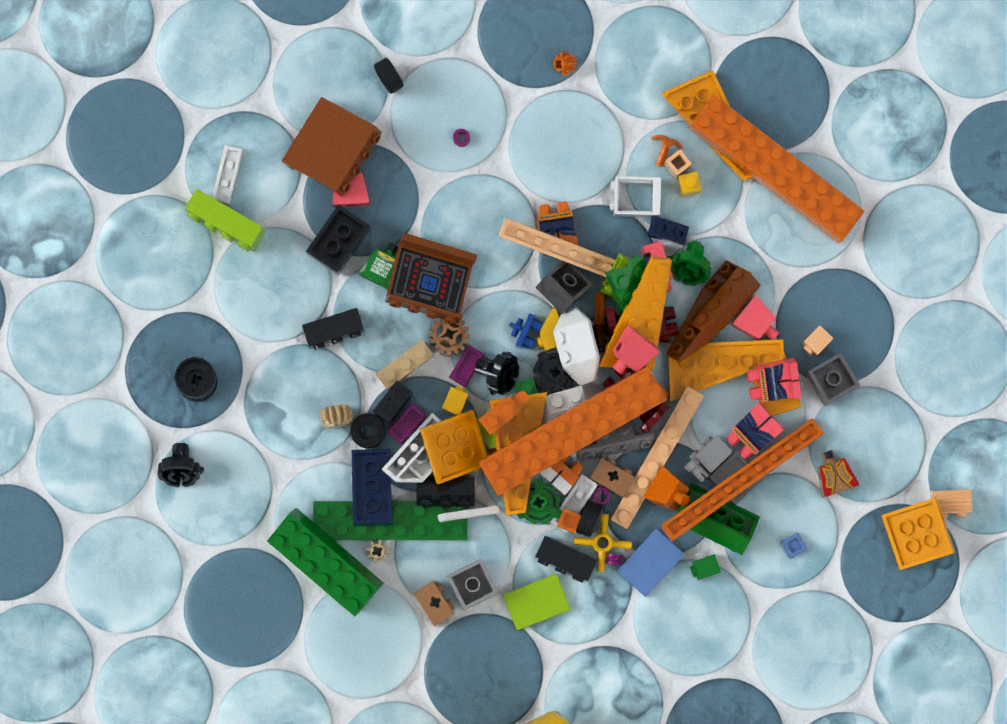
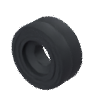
[373,57,404,94]
[350,413,385,449]
[576,500,602,537]

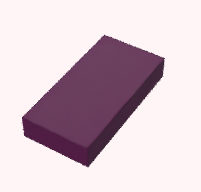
[449,345,485,387]
[387,403,427,445]

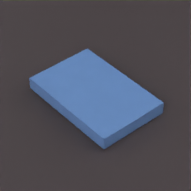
[617,528,685,597]

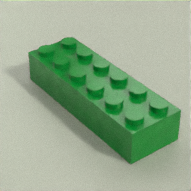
[267,508,384,617]

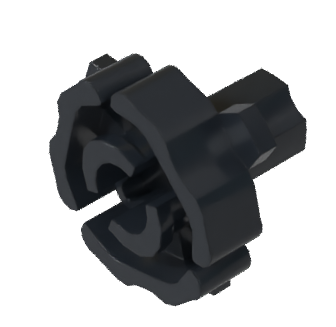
[533,351,573,395]
[475,352,520,395]
[157,443,204,487]

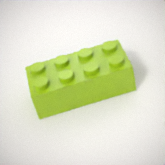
[185,189,266,252]

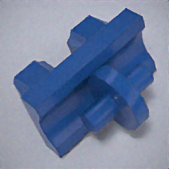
[509,313,543,350]

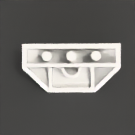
[553,307,600,386]
[541,384,601,425]
[382,413,441,483]

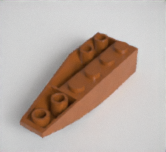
[666,260,761,362]

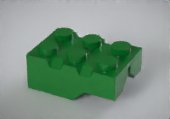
[605,255,665,315]

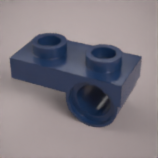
[647,216,689,245]

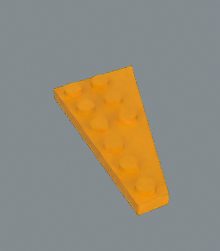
[661,70,752,182]
[598,257,672,370]
[668,340,784,402]

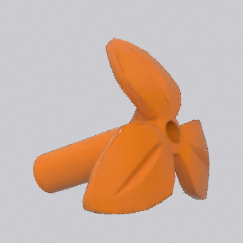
[651,135,683,167]

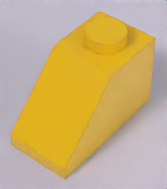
[537,308,559,352]

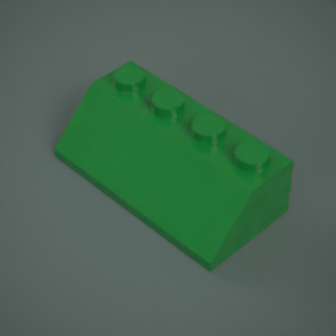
[675,483,760,555]

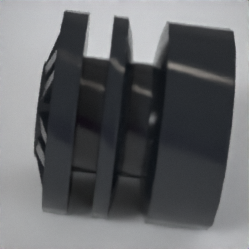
[174,357,218,402]

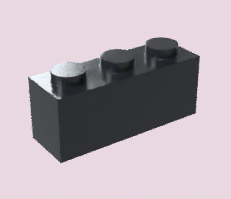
[302,308,365,350]
[416,476,475,507]
[535,536,597,583]

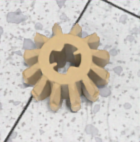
[320,404,353,429]

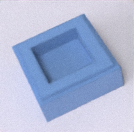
[781,533,807,559]

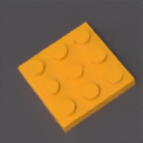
[420,410,487,484]
[881,497,955,570]

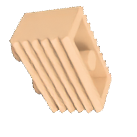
[930,489,972,518]

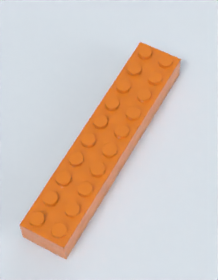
[688,94,865,244]
[478,366,667,496]

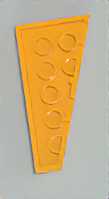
[489,392,547,516]

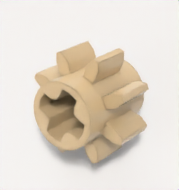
[366,540,390,563]

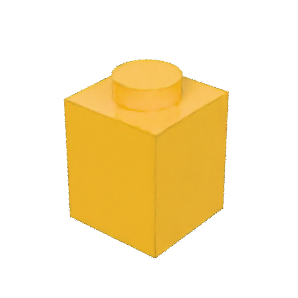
[677,172,701,197]
[442,385,469,415]

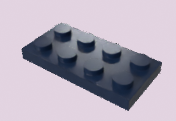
[351,449,392,526]

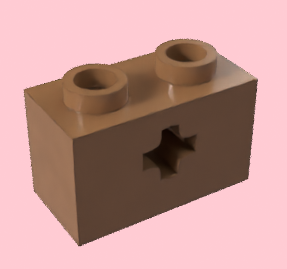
[590,457,635,498]
[414,581,455,626]

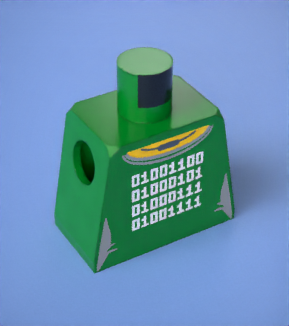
[358,242,398,290]

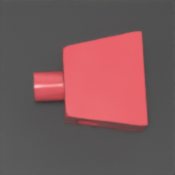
[333,173,370,208]
[731,295,780,341]
[613,324,660,374]

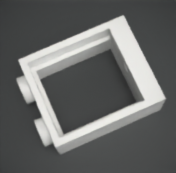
[610,176,661,218]

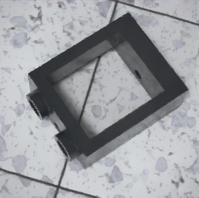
[373,380,414,426]

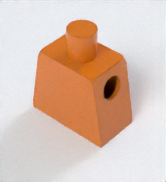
[643,466,690,511]

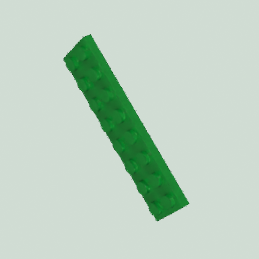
[313,501,467,540]

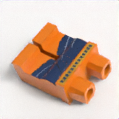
[538,201,579,255]

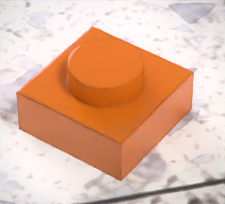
[557,509,581,534]

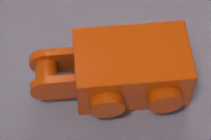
[478,391,528,435]

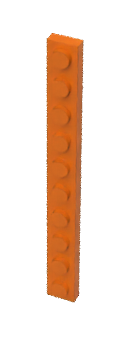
[660,418,824,542]

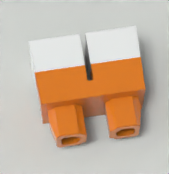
[538,456,584,496]

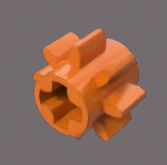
[553,51,577,76]

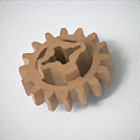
[428,318,470,357]

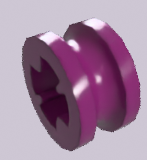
[453,129,470,147]
[593,487,610,505]
[605,554,623,565]

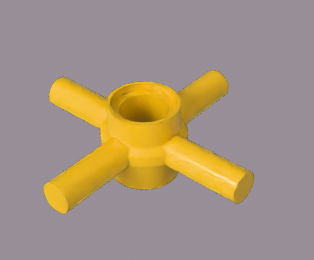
[574,514,632,572]

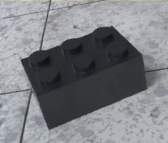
[306,204,371,276]

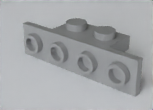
[578,421,655,462]

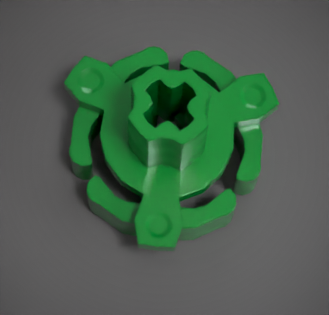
[667,241,711,286]
[517,478,562,524]

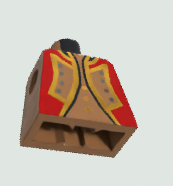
[817,450,859,498]

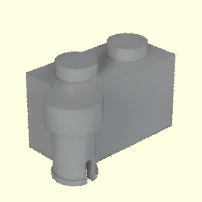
[684,435,733,483]

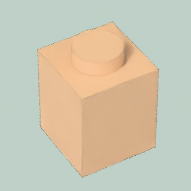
[664,149,692,179]
[802,325,834,357]

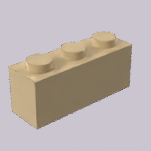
[376,340,434,391]

